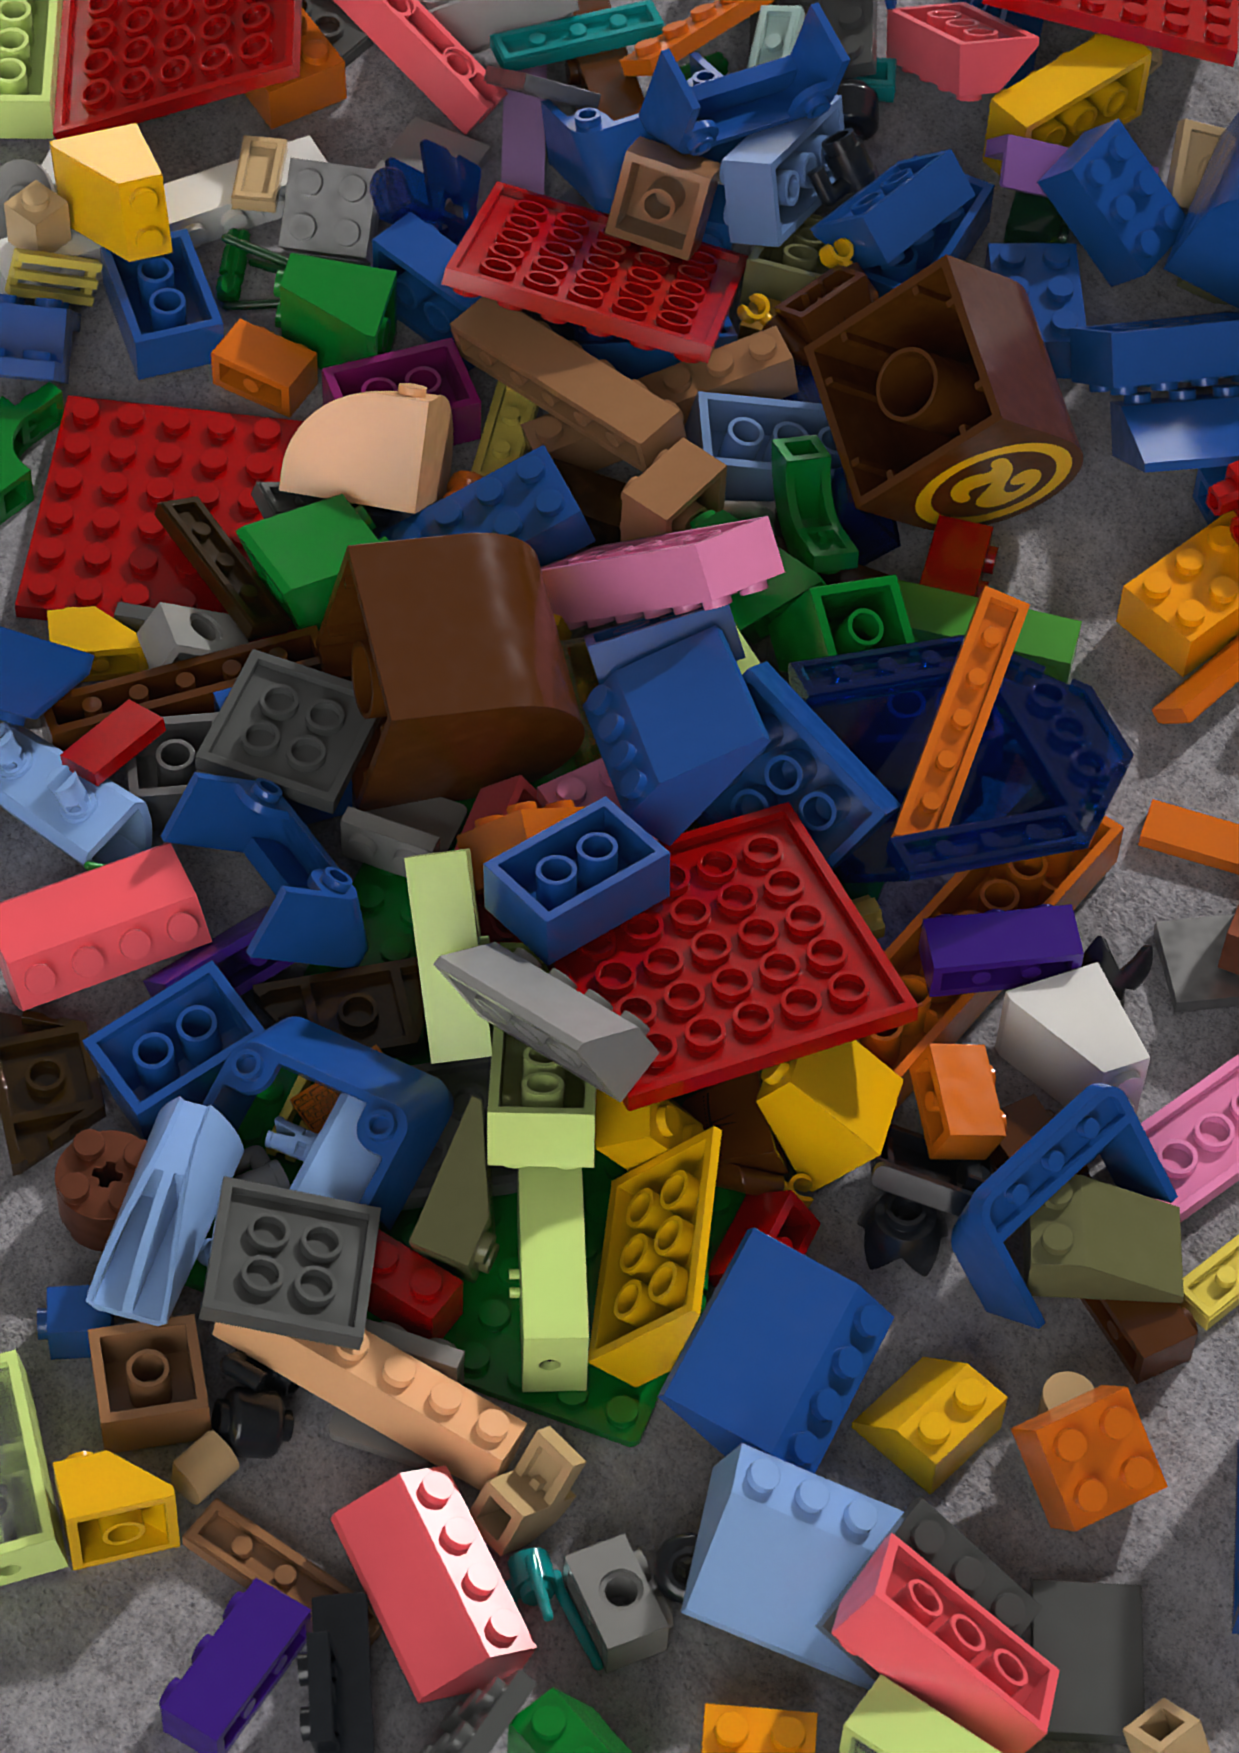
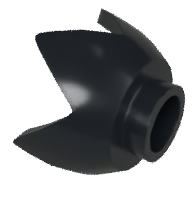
[1082,935,1153,1001]
[857,1191,948,1277]

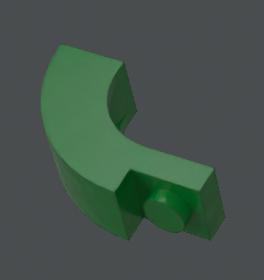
[0,381,64,525]
[771,435,859,574]

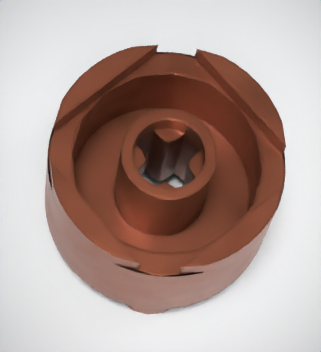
[55,1129,147,1252]

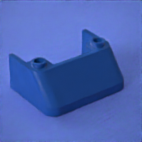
[639,2,850,156]
[541,52,748,213]
[0,626,95,727]
[160,772,369,968]
[202,1017,454,1231]
[951,1083,1178,1329]

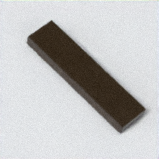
[154,496,292,640]

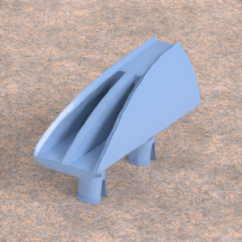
[0,722,152,867]
[265,1093,382,1203]
[86,1097,244,1326]

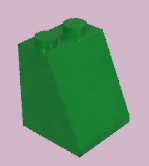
[274,253,397,370]
[236,494,389,630]
[689,509,827,645]
[767,575,922,683]
[507,1688,633,1753]

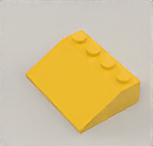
[588,1126,722,1388]

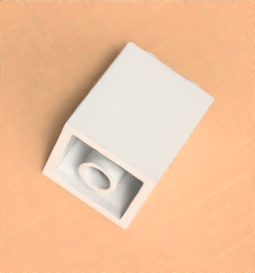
[995,962,1150,1113]

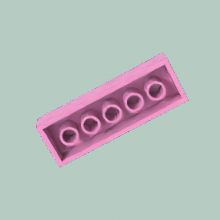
[541,516,785,630]

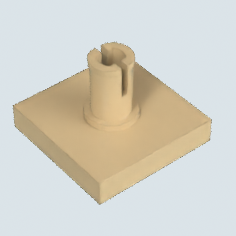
[1166,118,1226,212]

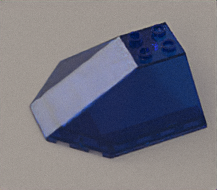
[788,635,1134,883]

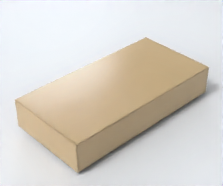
[231,135,288,213]

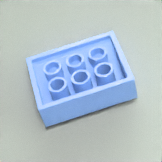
[681,1443,904,1690]

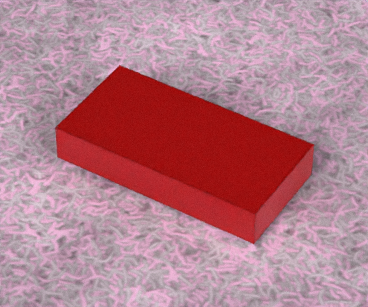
[60,699,166,786]

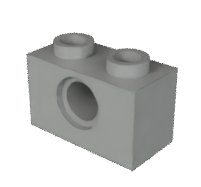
[136,602,249,669]
[563,1533,674,1674]

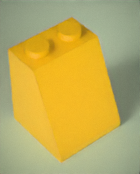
[49,123,173,262]
[756,1040,904,1192]

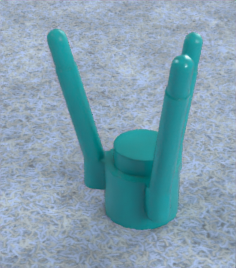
[504,1548,604,1671]

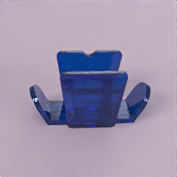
[370,139,481,246]

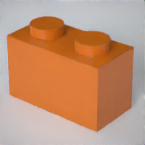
[211,319,318,418]
[909,1043,1007,1160]

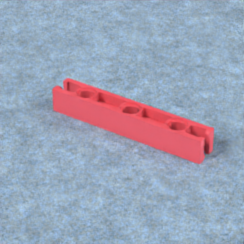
[333,0,508,135]

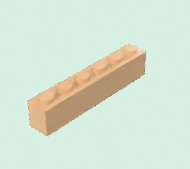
[212,1322,528,1491]

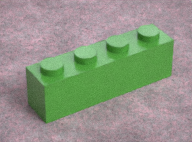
[898,580,1082,691]

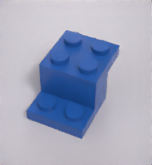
[0,294,81,384]

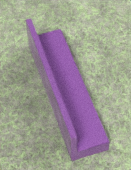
[985,134,1159,198]

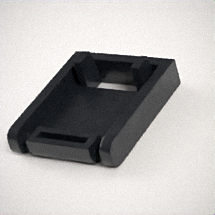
[870,1123,991,1217]

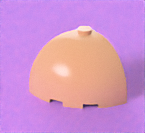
[279,383,453,514]

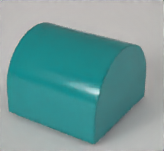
[851,57,896,103]

